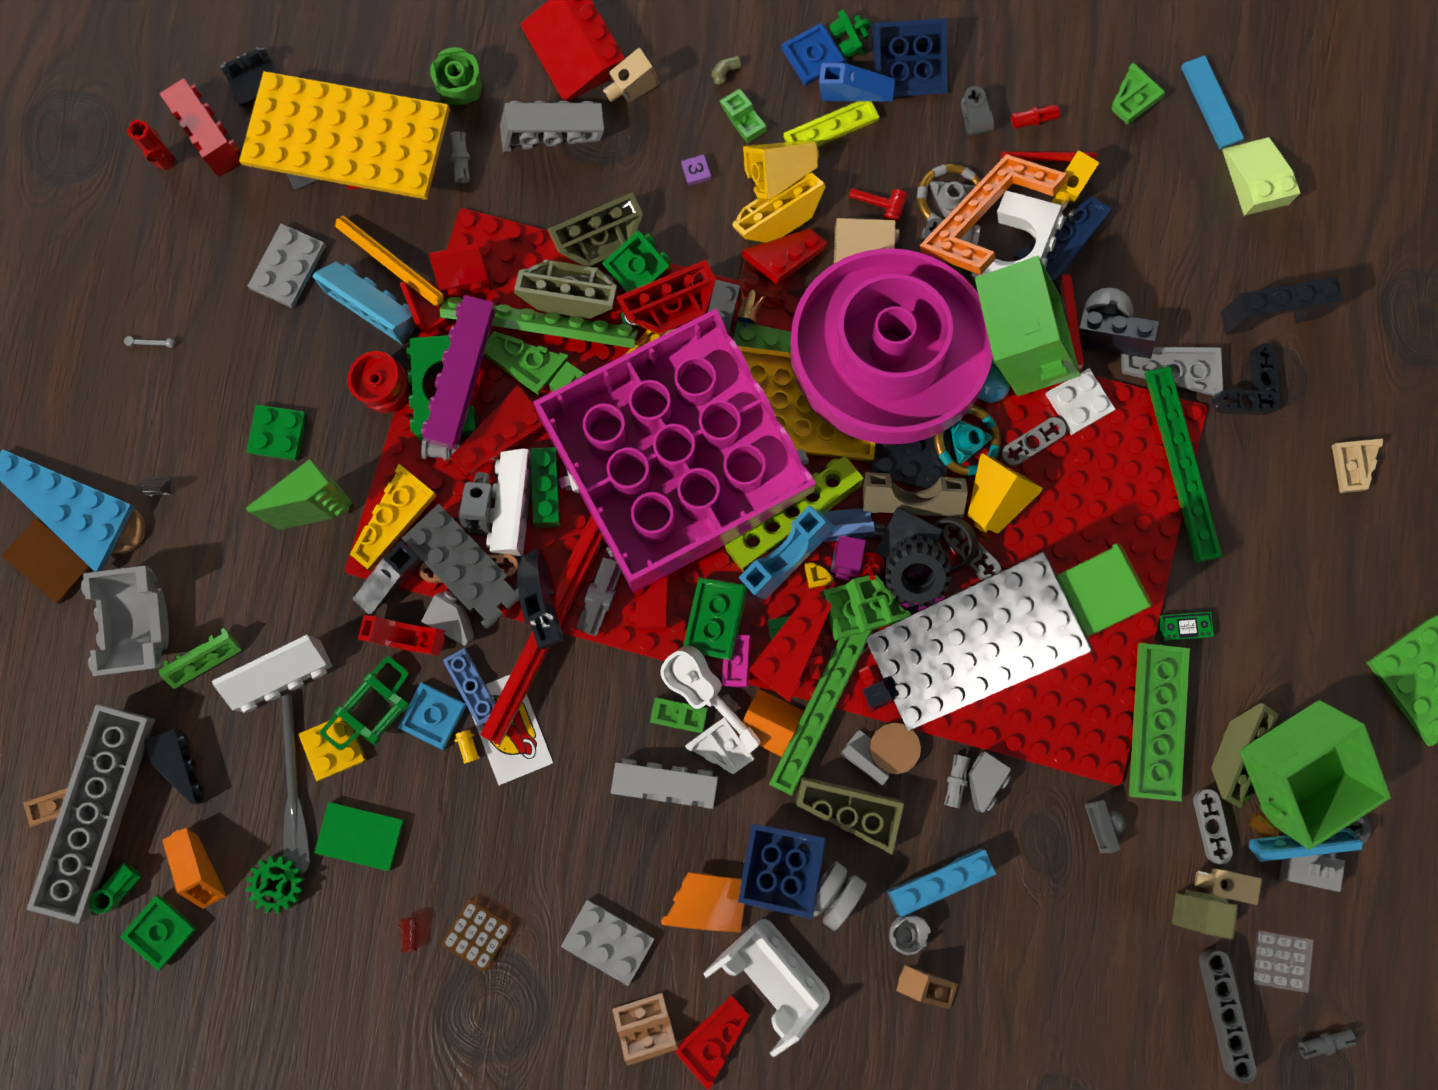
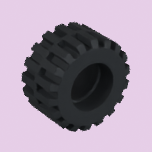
[886,536,951,607]

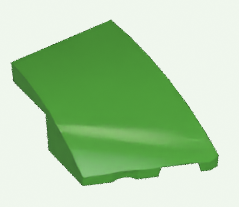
[820,574,911,640]

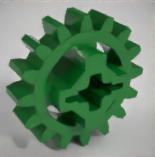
[245,856,305,914]

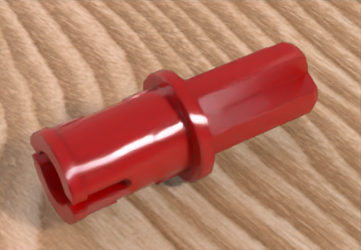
[1011,105,1060,129]

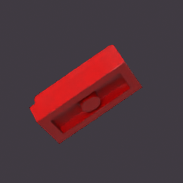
[400,279,448,334]

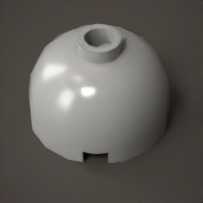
[1082,288,1134,317]

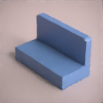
[823,508,875,542]

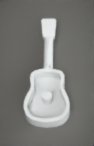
[661,646,761,753]

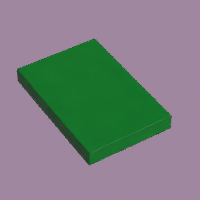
[683,577,748,661]
[314,802,404,871]

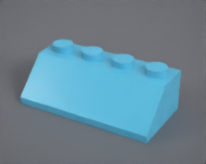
[312,262,417,345]

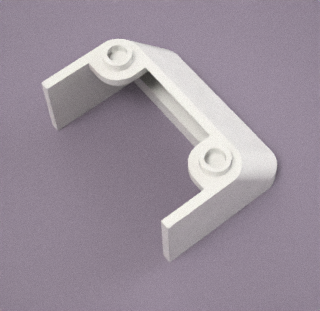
[703,919,830,1057]

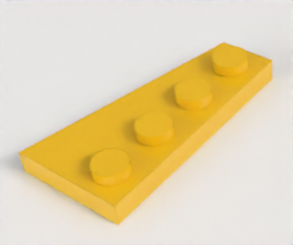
[350,464,437,571]

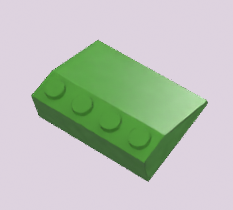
[246,459,353,530]

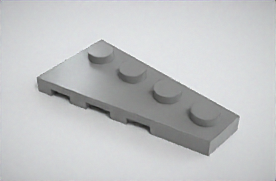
[1121,347,1223,396]

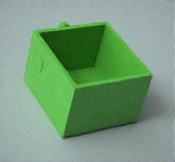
[975,255,1081,396]
[1058,543,1153,636]
[1239,700,1391,850]

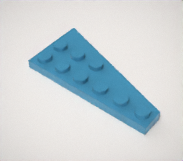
[0,449,135,572]

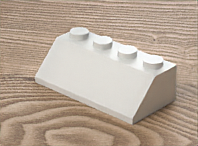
[486,449,532,557]
[212,635,333,713]

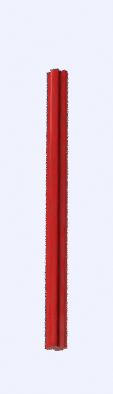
[480,515,604,745]

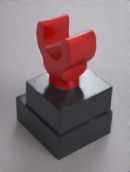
[859,666,892,713]

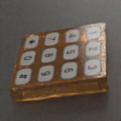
[440,898,513,973]

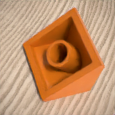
[737,689,804,757]

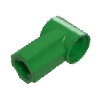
[89,863,142,914]

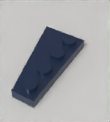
[1014,196,1112,284]

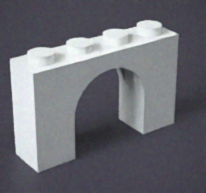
[971,191,1065,287]

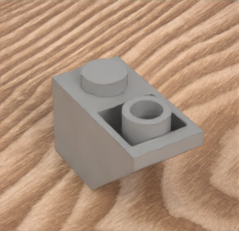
[967,752,1011,813]

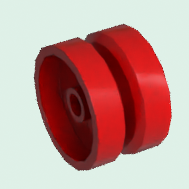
[347,351,412,413]

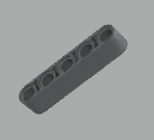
[1199,948,1256,1083]

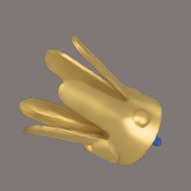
[737,290,765,327]

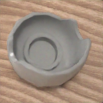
[889,914,931,955]

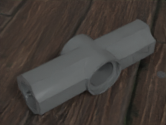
[576,558,622,636]

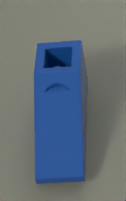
[819,63,895,101]

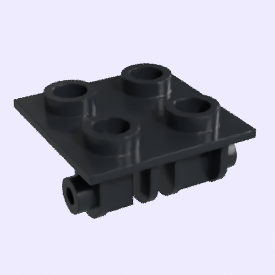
[220,46,277,106]

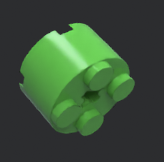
[430,47,483,105]

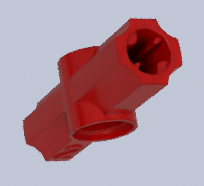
[127,119,176,171]

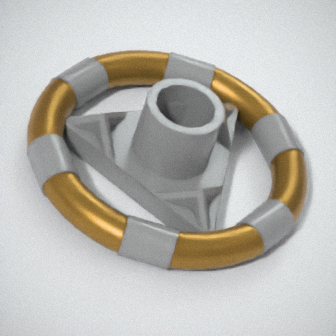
[917,164,981,221]

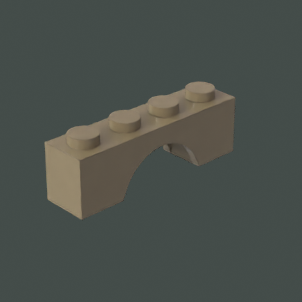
[862,472,968,517]

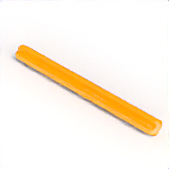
[335,216,444,306]

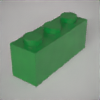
[531,447,561,528]

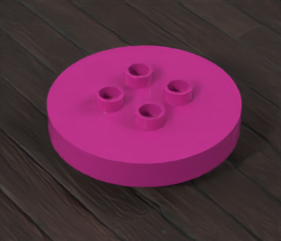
[790,249,993,444]

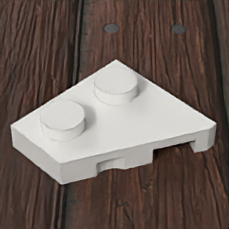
[685,717,755,774]

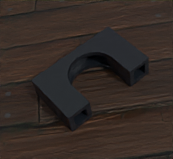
[1220,277,1344,335]

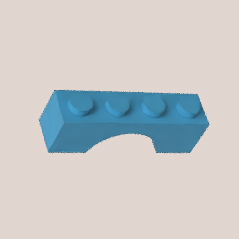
[739,505,836,600]
[887,849,996,917]

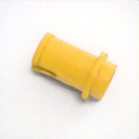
[454,730,480,764]

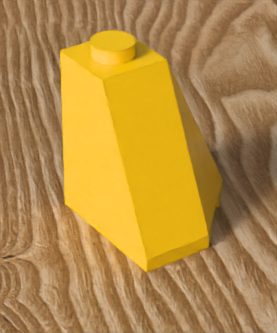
[743,141,819,199]
[968,453,1043,534]

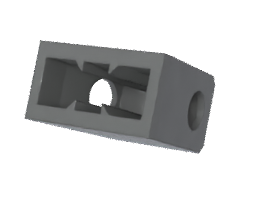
[459,472,495,536]

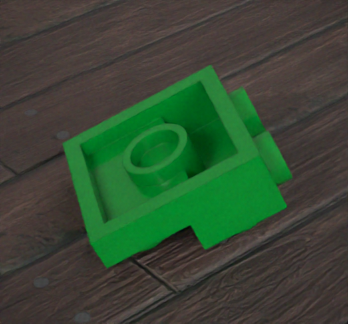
[602,230,673,292]

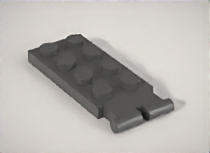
[402,504,520,629]

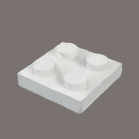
[1046,368,1115,436]

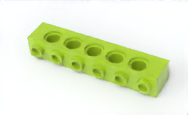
[725,456,863,572]

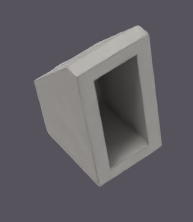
[421,591,475,646]

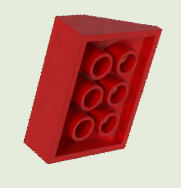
[520,0,625,101]

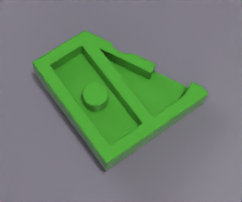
[1111,63,1165,125]

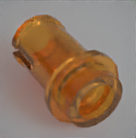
[1247,813,1283,838]

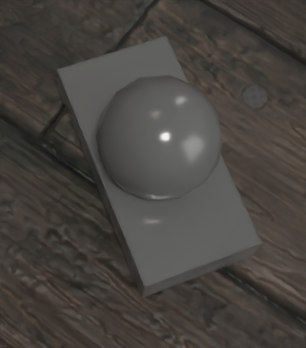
[1085,800,1126,853]

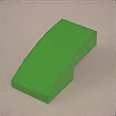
[720,89,767,144]
[649,698,707,733]

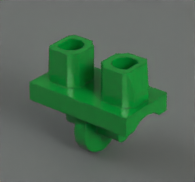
[829,9,872,58]

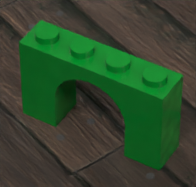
[407,335,478,440]

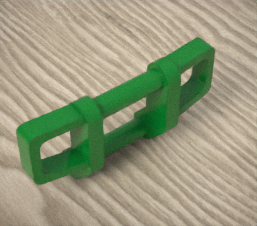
[320,656,410,751]

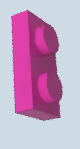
[722,635,752,687]

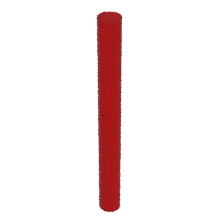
[1000,152,1097,162]

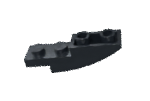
[517,548,564,650]

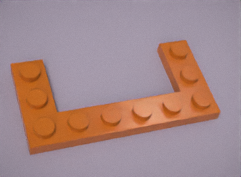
[920,154,1068,275]

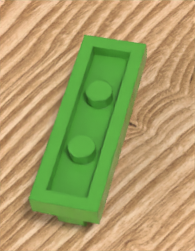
[159,628,242,689]

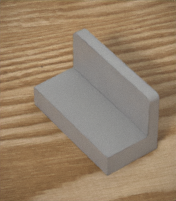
[840,730,890,785]

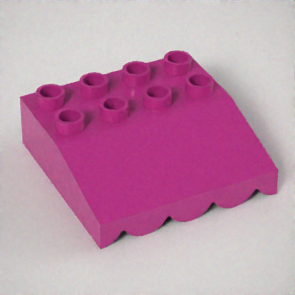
[533,309,816,593]

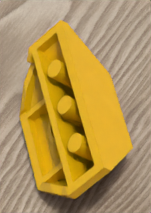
[732,173,825,243]

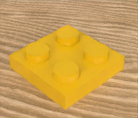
[299,717,366,781]

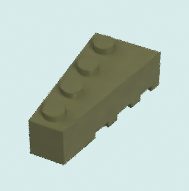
[1172,890,1237,939]

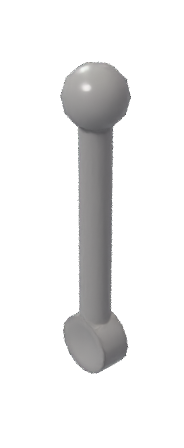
[124,336,175,348]

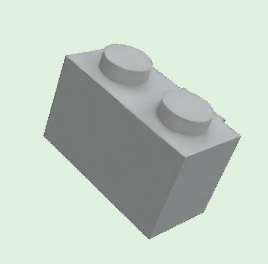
[1279,853,1345,892]

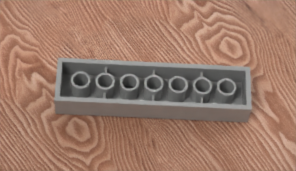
[26,705,155,924]

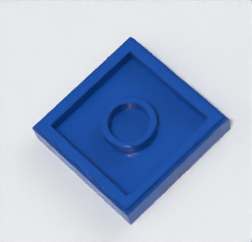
[781,23,846,86]

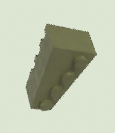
[796,776,904,854]

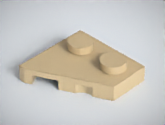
[1332,439,1383,493]

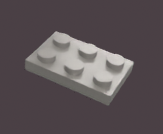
[247,224,326,308]
[561,900,655,986]

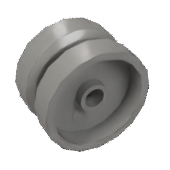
[814,861,866,931]

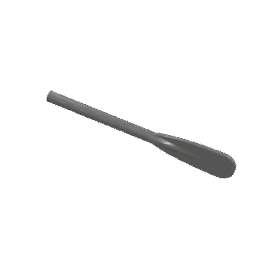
[281,695,311,875]

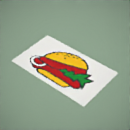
[471,674,553,785]

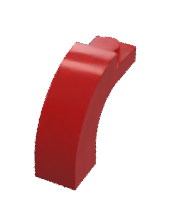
[358,615,445,656]

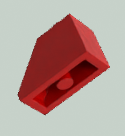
[631,577,668,630]

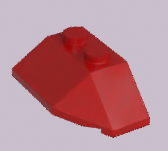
[617,260,716,335]

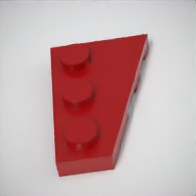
[742,229,828,285]
[674,994,749,1090]

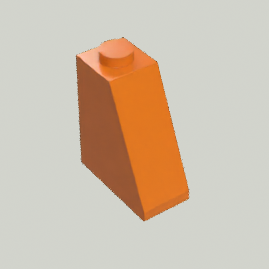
[163,827,226,909]

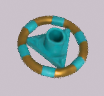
[934,405,1001,476]

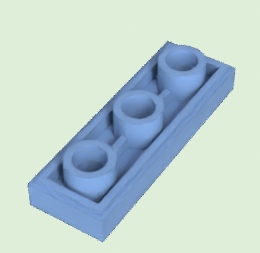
[443,648,496,727]

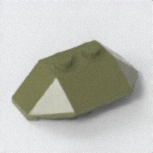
[547,192,643,267]
[514,260,617,319]
[1211,703,1279,808]

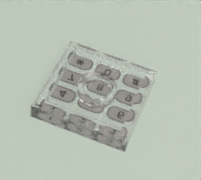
[1253,931,1313,993]

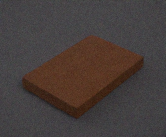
[2,518,92,604]

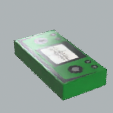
[1159,612,1214,641]

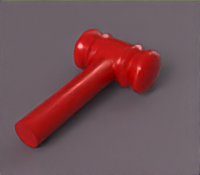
[849,188,908,223]

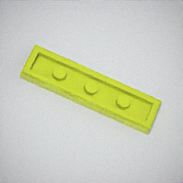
[783,101,880,147]

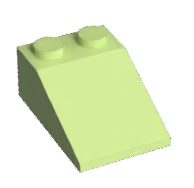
[1223,138,1300,216]

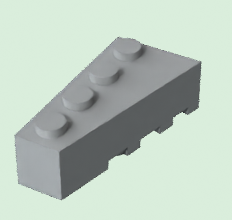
[500,101,604,152]
[611,758,718,809]

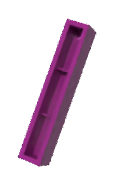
[421,295,497,450]

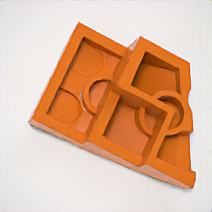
[661,872,744,932]

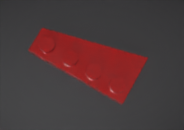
[451,385,545,479]
[749,589,832,702]

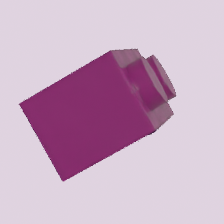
[831,535,866,580]

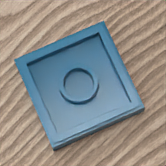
[398,682,467,750]

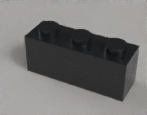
[1079,309,1159,359]

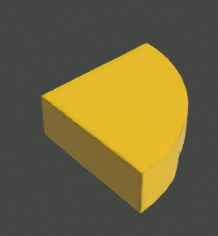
[804,563,834,589]

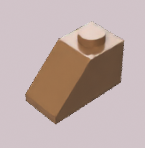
[896,965,958,1009]

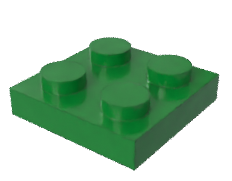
[246,405,307,461]
[120,895,197,971]

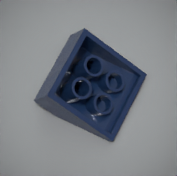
[871,18,947,97]
[738,824,827,919]

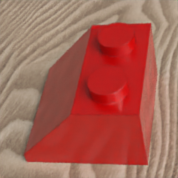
[429,243,491,298]

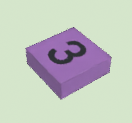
[681,155,711,186]

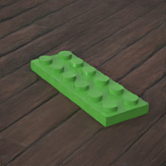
[1129,643,1190,801]

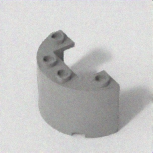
[81,566,169,676]

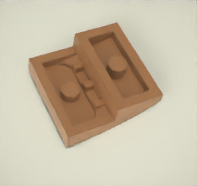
[612,993,678,1066]

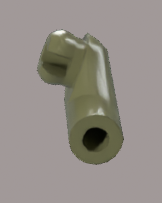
[712,56,741,85]

